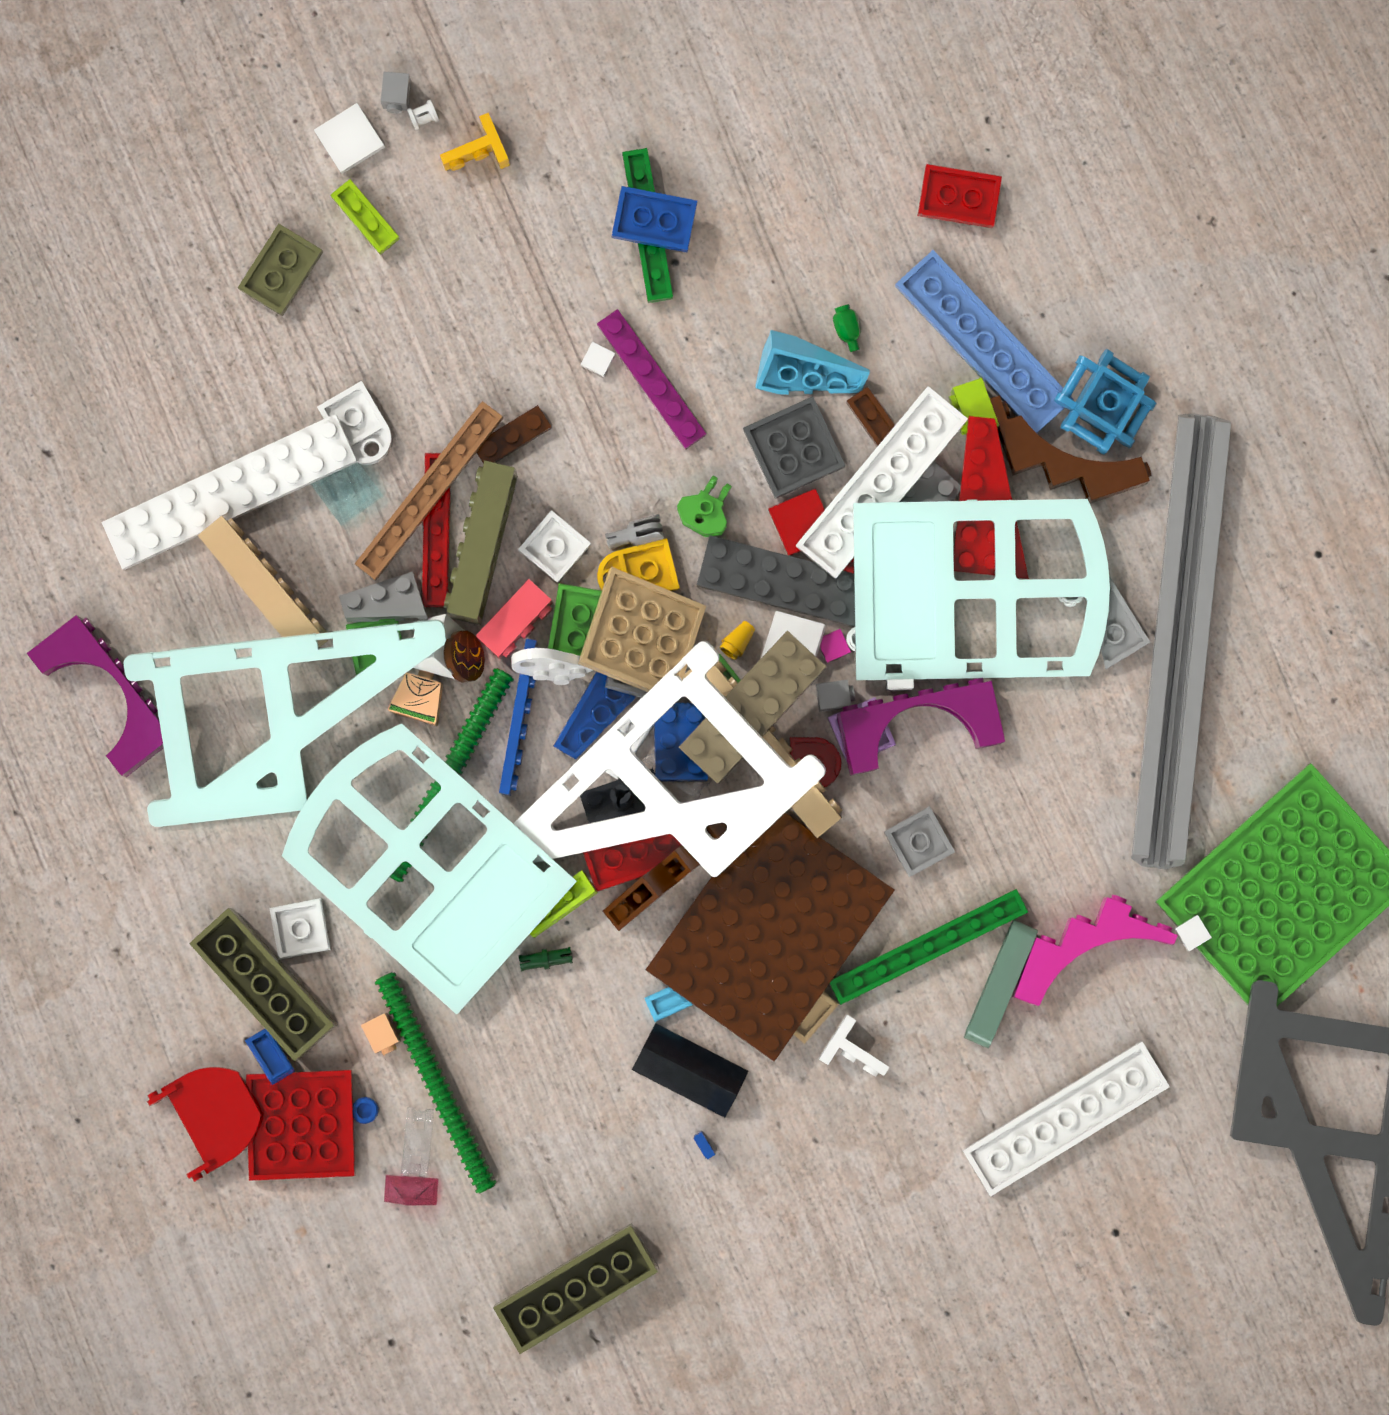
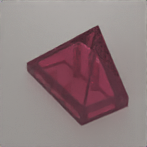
[384,1175,439,1206]

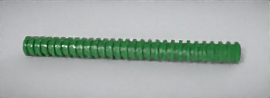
[390,668,514,883]
[374,972,497,1194]

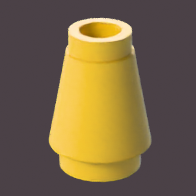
[719,621,755,660]

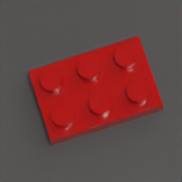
[917,164,1002,228]

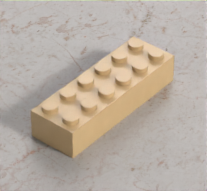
[197,516,328,648]

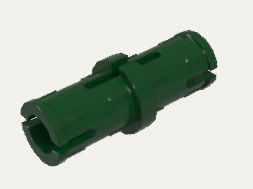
[519,947,573,972]

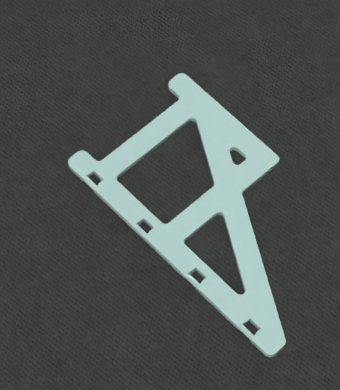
[124,619,446,827]

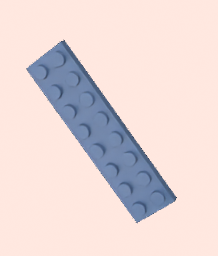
[895,250,1074,433]

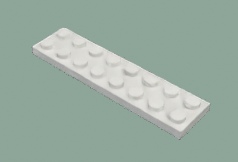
[796,387,968,579]
[962,1041,1170,1197]

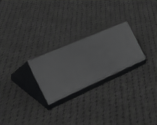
[632,1023,749,1118]

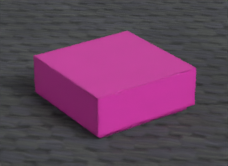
[820,629,851,663]

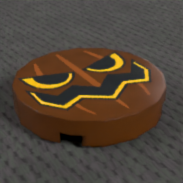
[444,631,485,683]

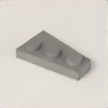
[339,572,428,622]

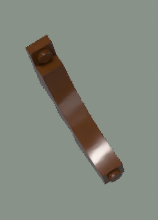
[990,395,1152,504]
[603,822,727,931]

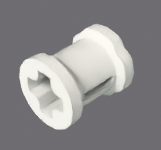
[407,100,439,130]

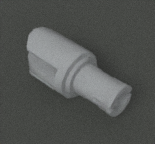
[605,514,665,550]

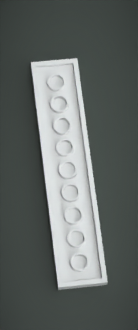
[101,414,358,570]

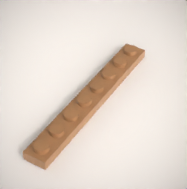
[355,401,503,581]

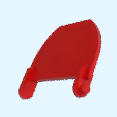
[147,1067,262,1182]

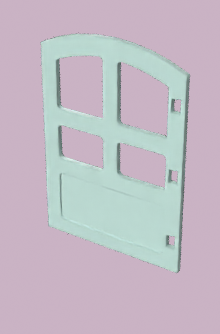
[853,499,1110,680]
[282,724,577,1014]

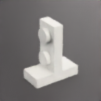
[818,1014,889,1077]

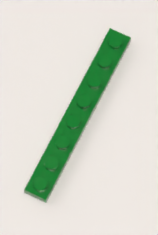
[830,889,1028,1005]

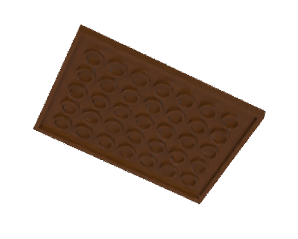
[645,813,895,1062]

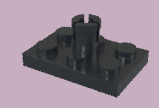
[580,768,655,823]

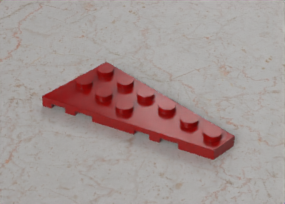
[953,416,1029,579]

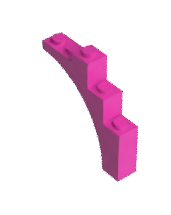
[1012,894,1178,1006]

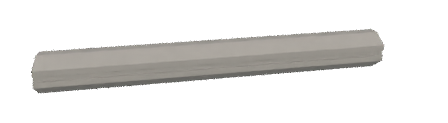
[1131,413,1231,869]

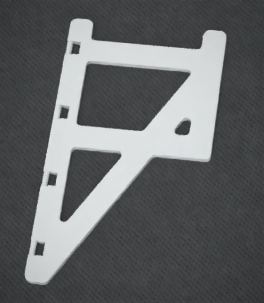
[514,641,826,877]

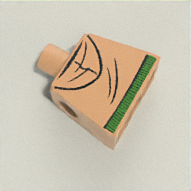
[388,670,443,726]

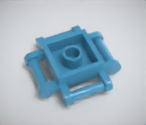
[1054,349,1157,455]

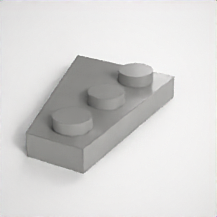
[1101,576,1151,669]

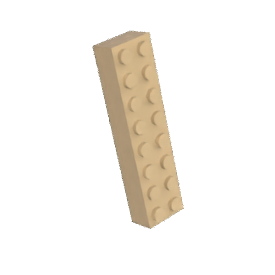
[683,661,843,838]

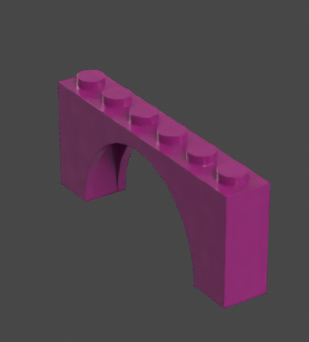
[26,615,164,777]
[837,678,1005,776]

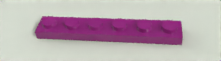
[597,309,706,450]

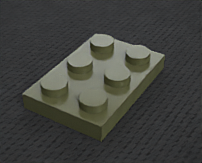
[238,223,323,316]

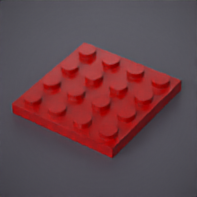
[246,1070,356,1181]

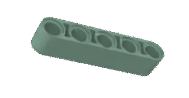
[964,920,1038,1048]

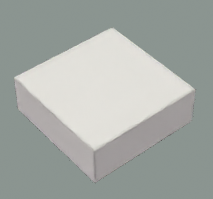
[581,342,615,377]
[886,679,914,691]
[1174,915,1212,951]

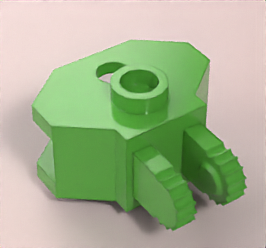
[677,475,732,538]

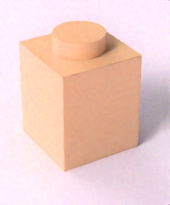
[361,1013,401,1056]

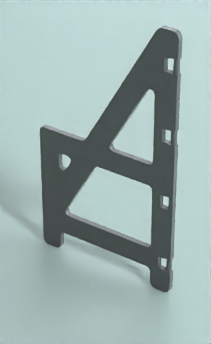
[1230,980,1389,1326]

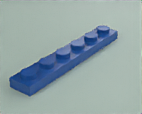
[499,639,539,796]

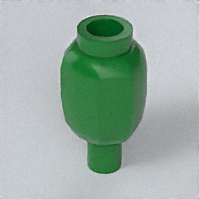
[833,304,861,352]

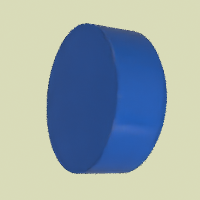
[353,1097,379,1124]

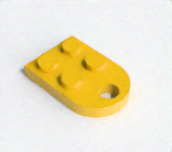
[597,538,680,591]

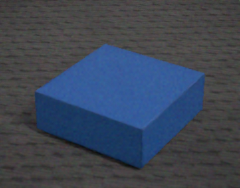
[693,1131,715,1160]

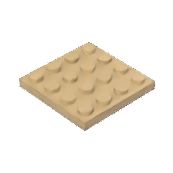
[578,567,706,692]

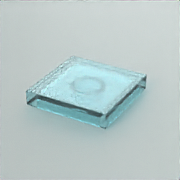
[311,463,383,526]

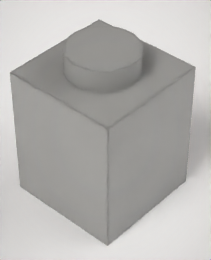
[381,72,411,114]
[816,680,855,712]

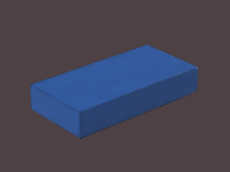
[245,1029,295,1085]

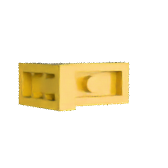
[440,113,510,171]

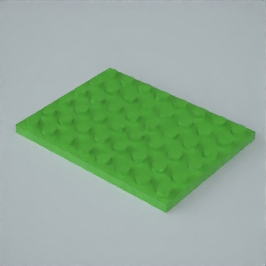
[1155,763,1389,1006]

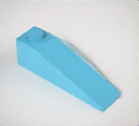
[755,330,870,395]

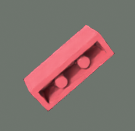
[476,579,553,659]

